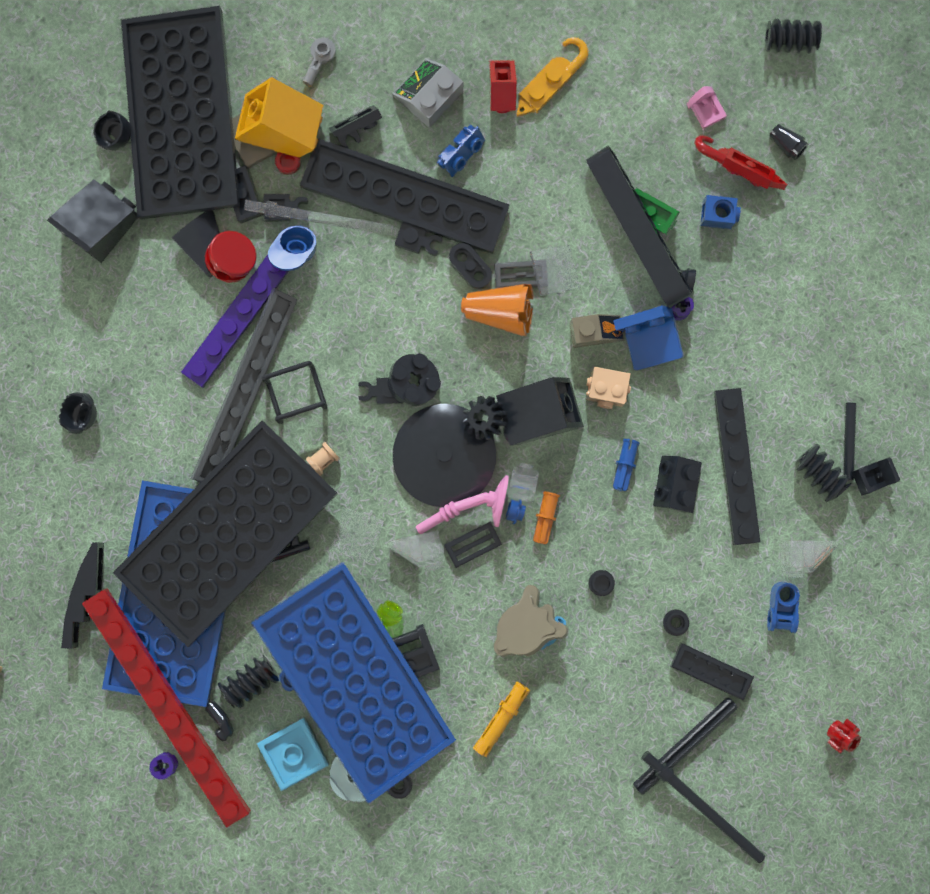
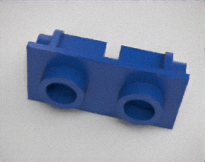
[436,125,485,177]

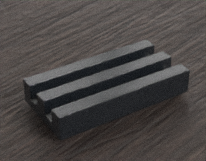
[444,521,502,568]

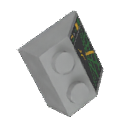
[392,58,463,128]

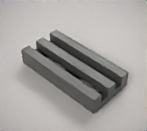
[494,260,547,288]

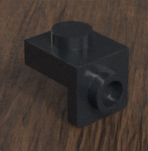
[852,457,900,496]

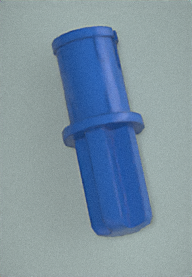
[613,439,640,491]

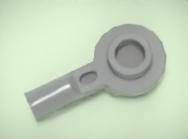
[302,37,336,87]

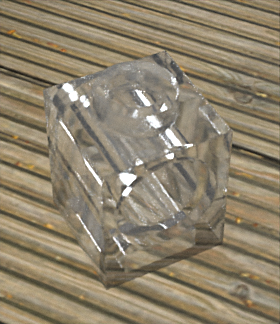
[507,463,539,503]

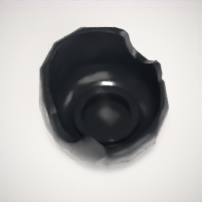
[93,111,131,151]

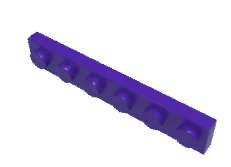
[181,254,289,388]

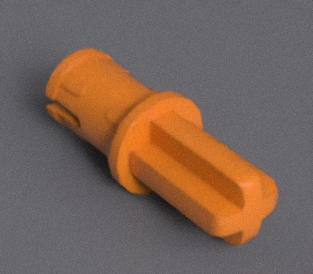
[533,491,560,544]

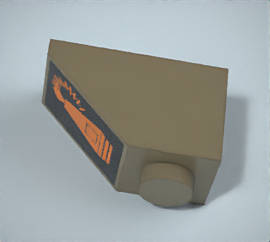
[570,314,624,348]

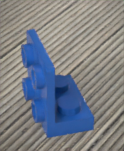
[613,306,684,371]

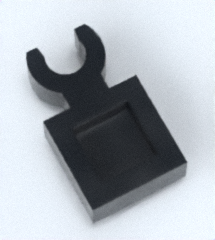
[264,194,308,222]
[394,222,442,256]
[358,378,403,405]

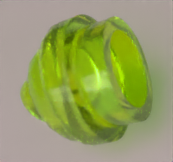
[377,600,403,628]

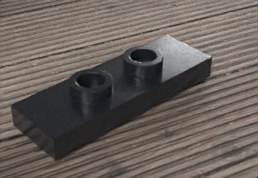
[670,642,754,701]

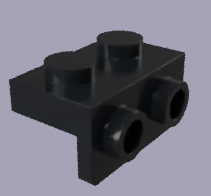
[653,456,702,513]

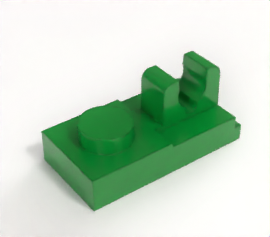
[635,188,680,235]

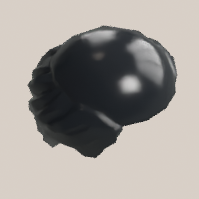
[58,392,97,434]

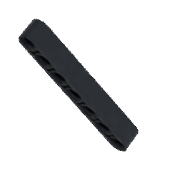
[586,145,693,308]

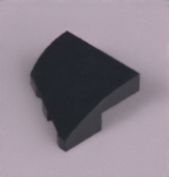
[172,210,220,278]

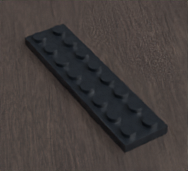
[300,138,510,254]

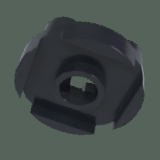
[388,353,441,407]

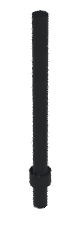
[641,751,765,863]

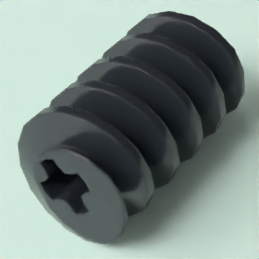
[765,19,822,54]
[795,444,852,503]
[218,654,279,708]

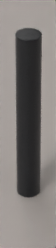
[843,402,856,481]

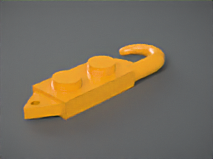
[516,37,589,117]

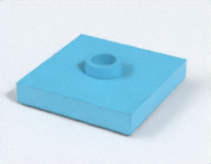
[257,717,329,791]

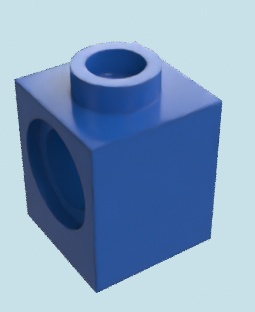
[700,195,741,229]

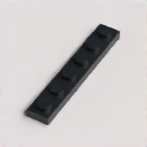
[714,388,761,545]

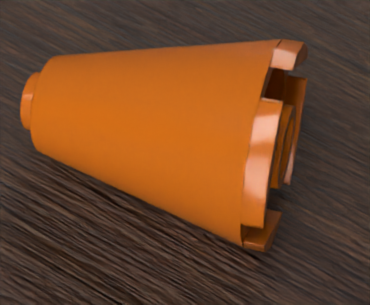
[461,284,533,336]

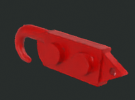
[694,135,788,190]

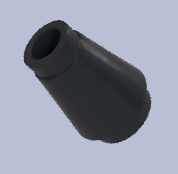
[769,124,809,160]

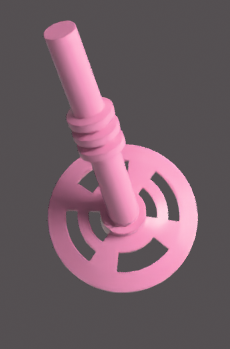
[416,475,509,534]

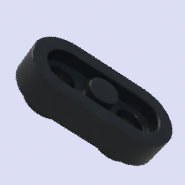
[449,243,492,290]

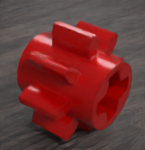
[827,719,861,754]

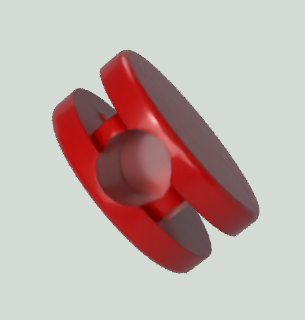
[205,231,257,283]

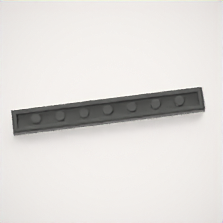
[190,288,298,483]

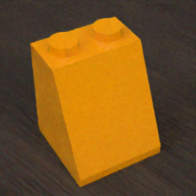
[235,77,323,158]

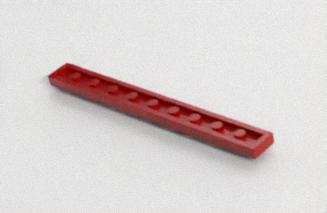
[82,588,251,828]

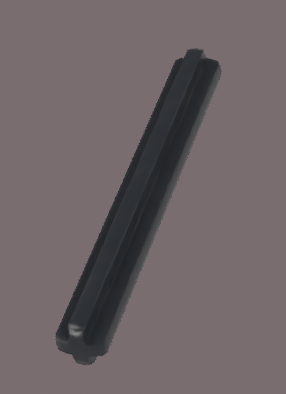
[633,698,738,795]

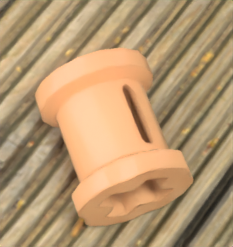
[306,442,340,476]

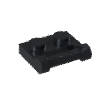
[392,624,440,678]

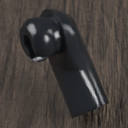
[205,701,234,741]

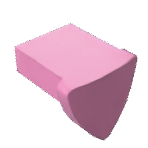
[686,86,727,130]

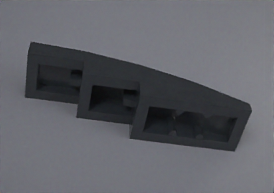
[61,542,104,649]

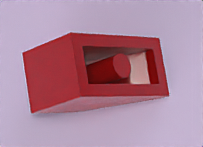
[490,60,517,113]

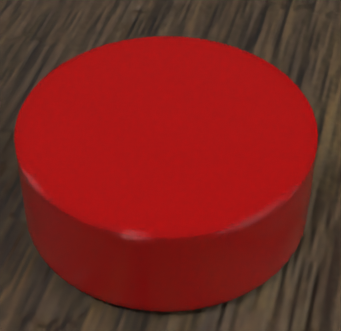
[275,152,301,175]

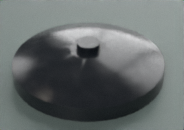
[393,404,496,507]

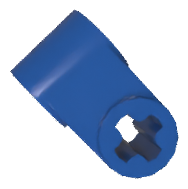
[767,582,800,633]

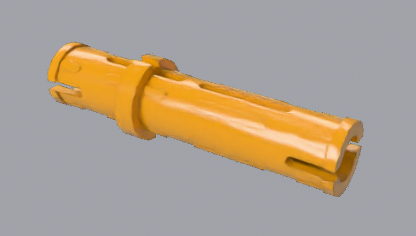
[473,681,531,757]

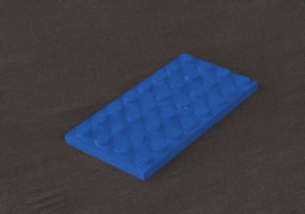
[102,480,226,707]
[251,562,456,803]

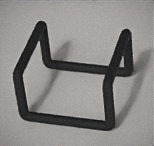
[262,361,327,424]

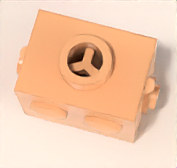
[586,367,631,409]

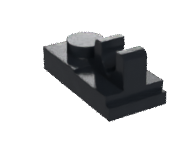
[329,105,382,148]

